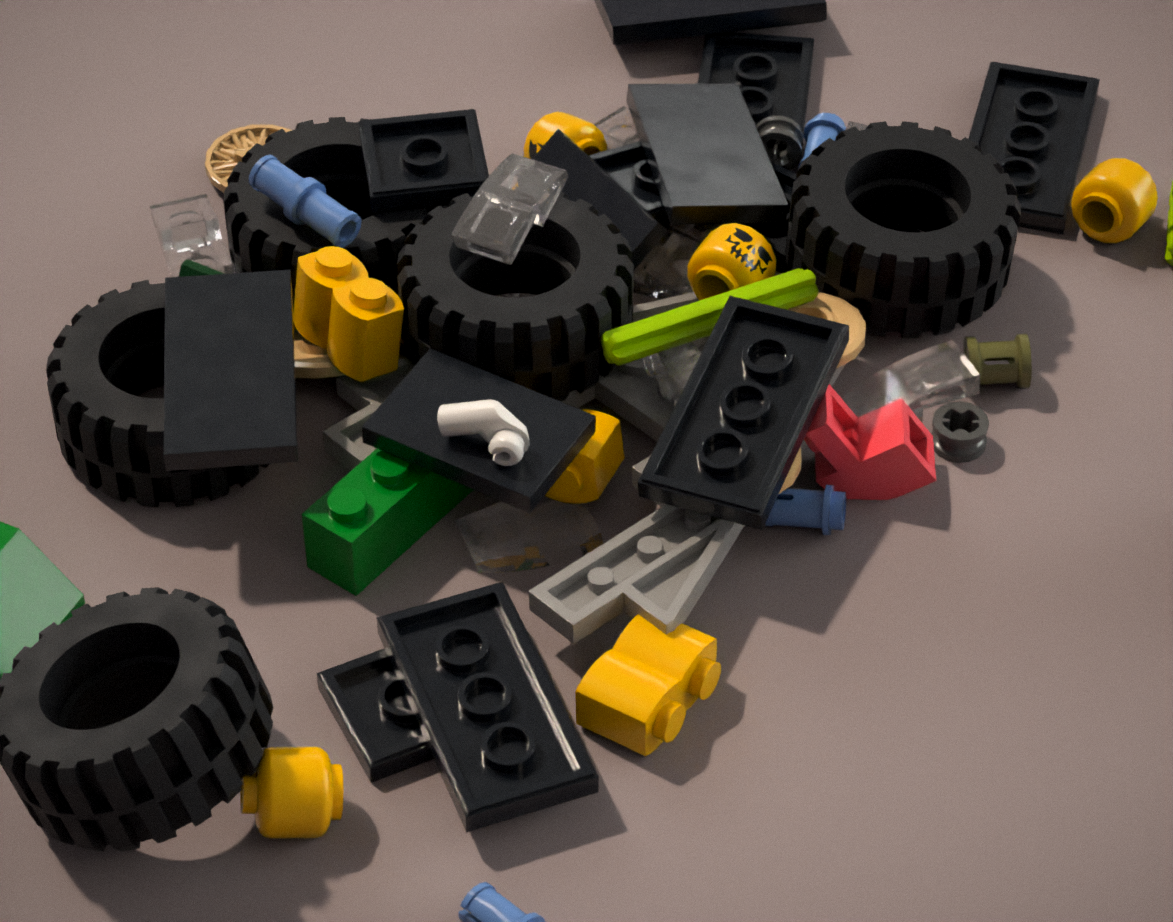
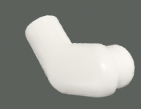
[437,399,530,466]

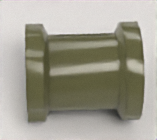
[962,334,1032,391]

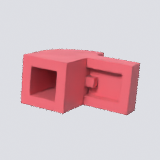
[804,384,936,500]

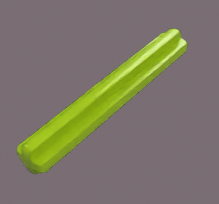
[600,268,819,365]

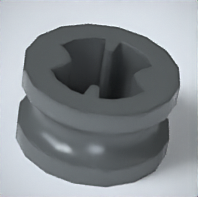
[756,116,803,171]
[932,401,989,463]

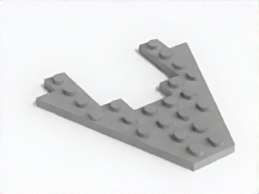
[322,292,846,644]

